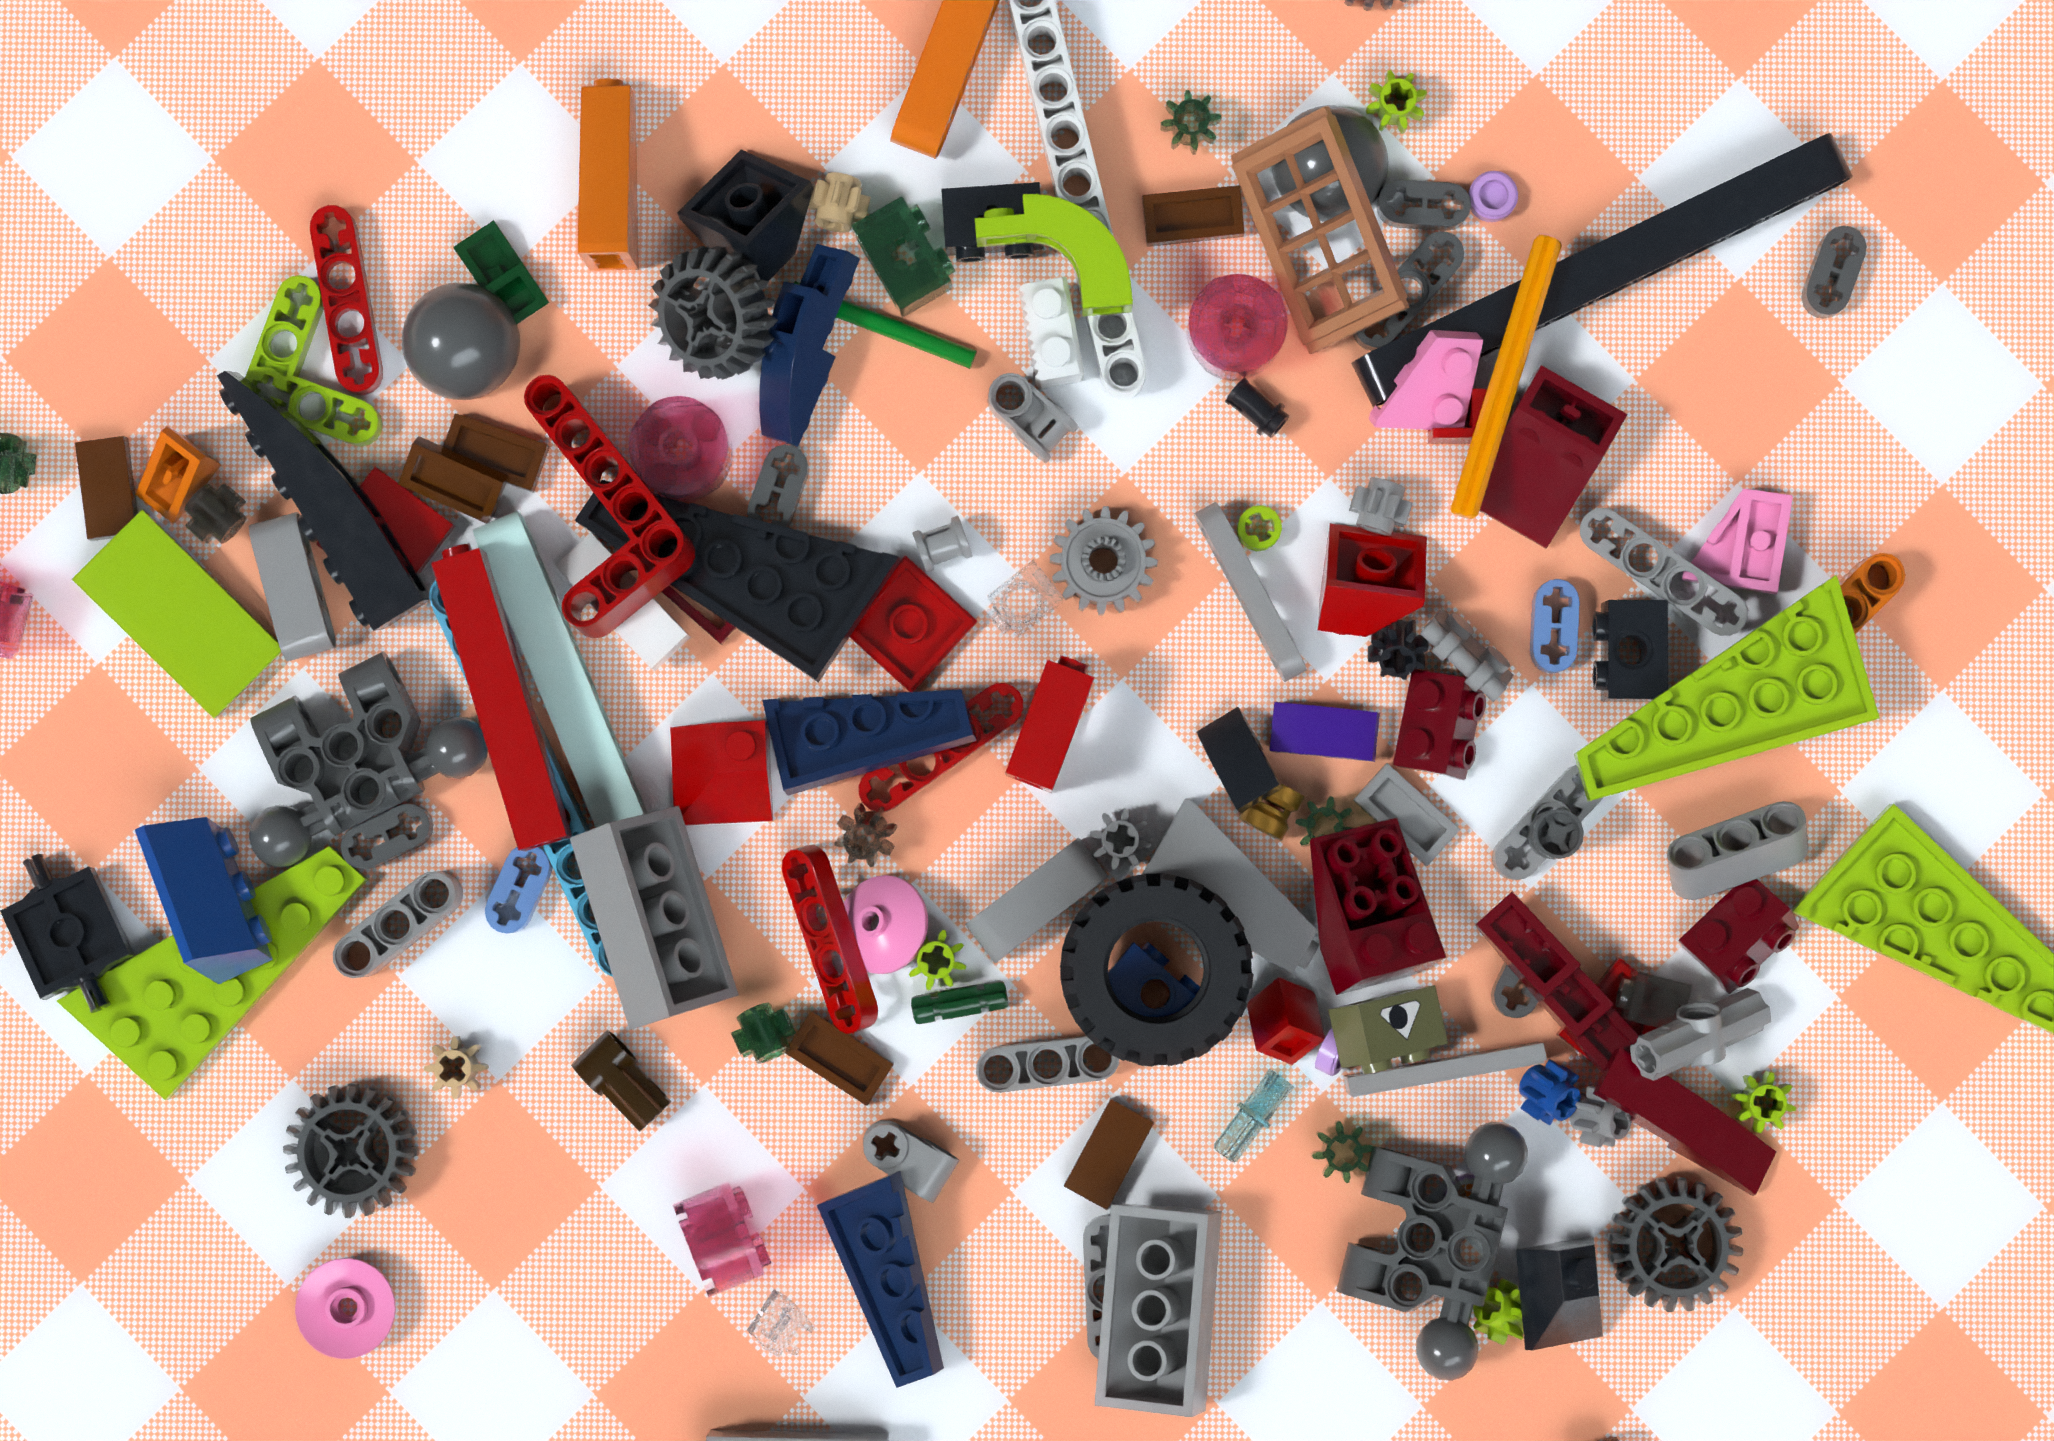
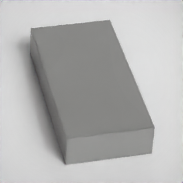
[1353,763,1461,866]

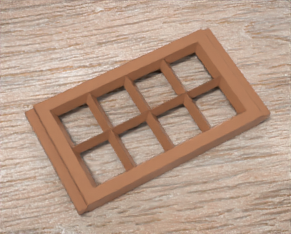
[1231,106,1410,354]

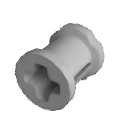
[912,515,973,572]

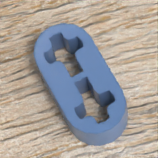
[1530,579,1580,674]
[485,847,553,934]

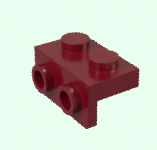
[1393,669,1486,780]
[1678,879,1799,994]

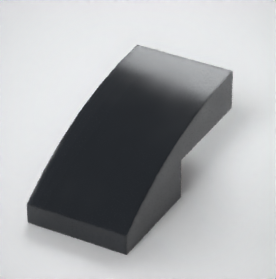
[1196,707,1283,813]

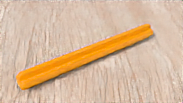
[1450,235,1562,519]

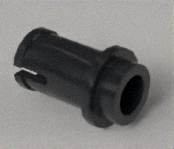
[1225,378,1289,438]

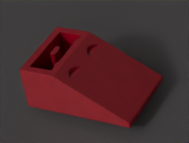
[1479,365,1628,549]
[1310,818,1446,995]

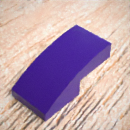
[1269,702,1380,762]

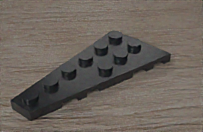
[575,480,901,683]

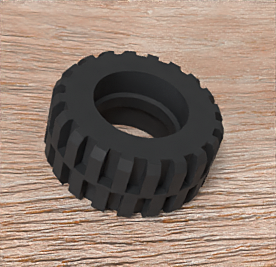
[1060,873,1254,1067]

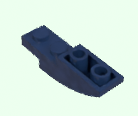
[759,244,860,447]

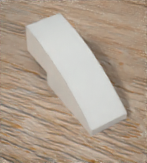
[556,532,691,671]

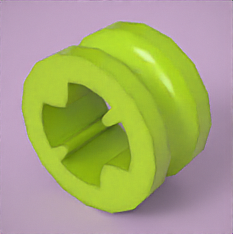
[1237,505,1282,552]

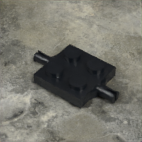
[0,854,135,1013]

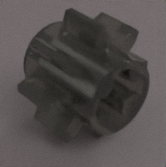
[184,483,247,544]
[834,803,897,868]

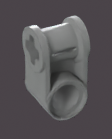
[987,373,1079,463]
[863,1120,960,1203]

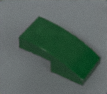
[453,220,549,324]

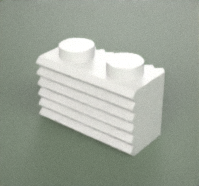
[1019,277,1084,389]

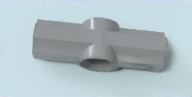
[1630,988,1771,1081]

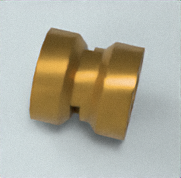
[1238,784,1305,841]

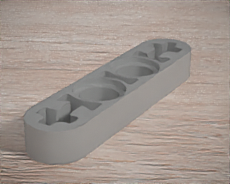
[1194,502,1307,682]
[1580,508,1748,636]

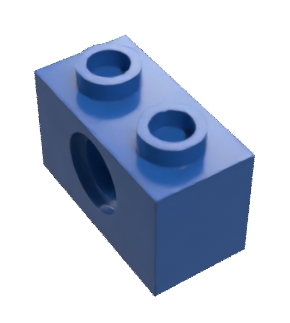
[1108,941,1200,1017]

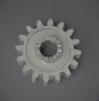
[1049,506,1158,616]

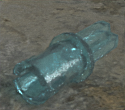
[1214,1068,1294,1163]

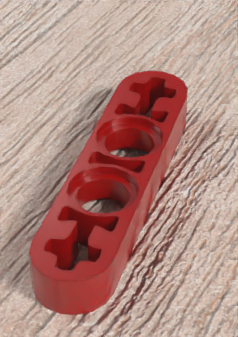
[310,205,383,395]
[858,683,1023,812]
[782,844,878,1034]

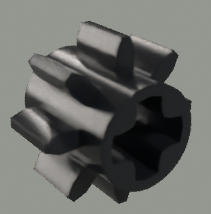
[1368,620,1429,680]

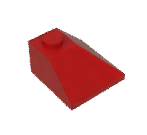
[1317,523,1427,637]
[670,720,773,825]

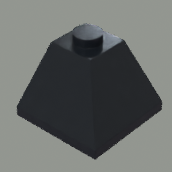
[677,149,813,281]
[1516,1237,1603,1351]

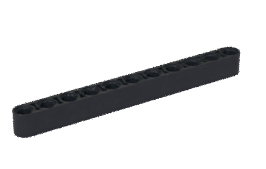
[1351,133,1853,408]

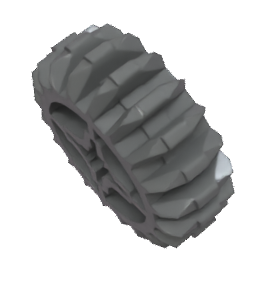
[648,246,778,380]
[283,1083,420,1218]
[1607,1176,1743,1312]

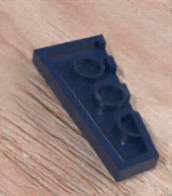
[762,689,977,796]
[817,1171,944,1388]

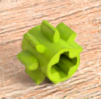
[1365,70,1427,134]
[909,930,967,990]
[1731,1071,1796,1133]
[1473,1279,1524,1345]

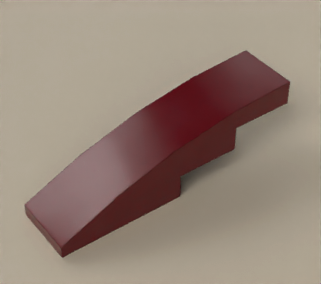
[1475,891,1639,1073]
[1593,1048,1776,1196]

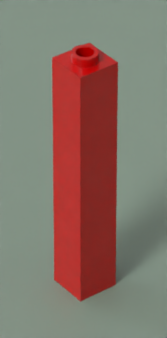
[431,543,573,851]

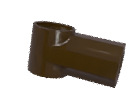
[571,1030,672,1132]

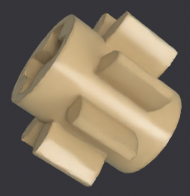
[808,172,871,233]
[424,1036,489,1099]

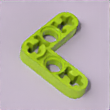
[245,275,383,447]

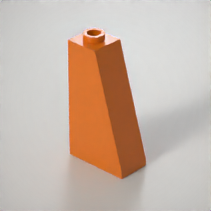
[578,78,639,271]

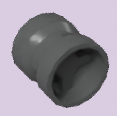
[1527,809,1584,860]

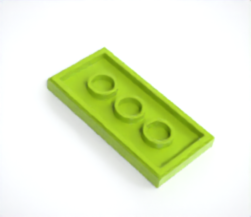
[72,510,282,719]

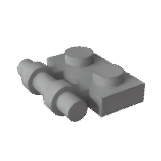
[1420,608,1514,702]

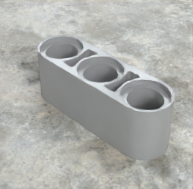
[249,512,336,662]
[1667,801,1808,900]
[965,838,1109,963]
[333,871,463,978]
[976,1035,1119,1093]

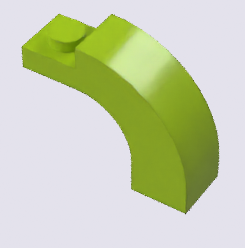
[975,194,1133,317]

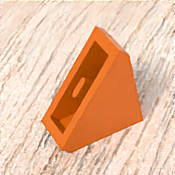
[135,426,221,524]

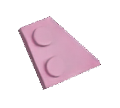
[1682,488,1793,595]

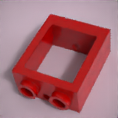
[1005,655,1095,793]

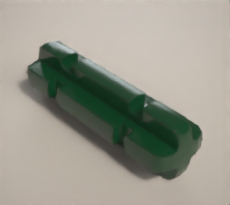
[911,980,1008,1025]

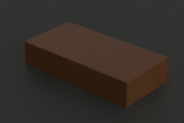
[1142,185,1245,247]
[443,413,550,493]
[75,436,138,541]
[398,436,509,524]
[784,1010,894,1106]
[1063,1098,1154,1210]

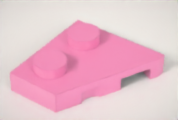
[1369,330,1483,430]

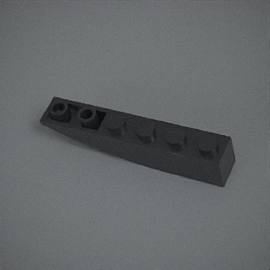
[217,371,430,631]

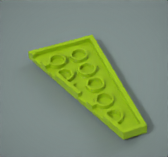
[1574,575,1880,802]
[1791,803,2054,1035]
[56,846,369,1100]

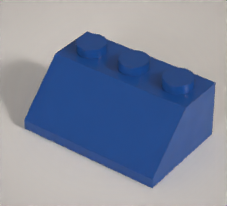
[135,817,273,984]

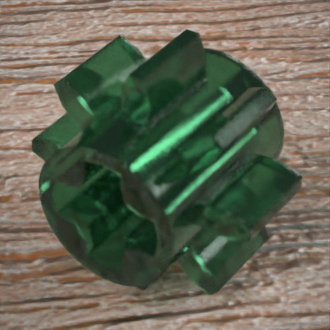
[1160,90,1222,155]
[0,433,37,494]
[1295,796,1354,847]
[731,1002,796,1064]
[1311,1120,1374,1183]

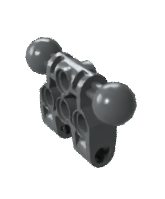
[249,651,488,867]
[1336,1121,1528,1381]

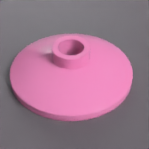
[844,875,928,974]
[295,1258,396,1359]

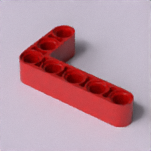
[524,374,695,638]

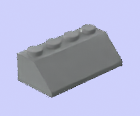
[570,806,739,1030]
[1094,1204,1222,1417]

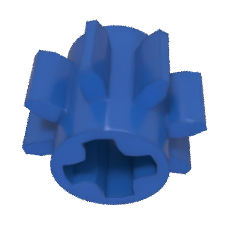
[1519,1060,1581,1125]

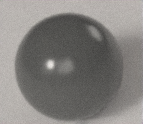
[1272,105,1389,222]
[401,283,520,400]

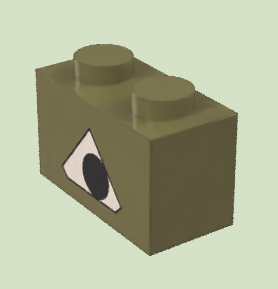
[1328,985,1448,1074]

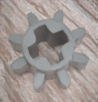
[1349,477,1413,536]
[1090,809,1151,870]
[1569,1086,1632,1148]

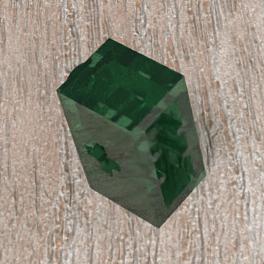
[851,196,956,318]

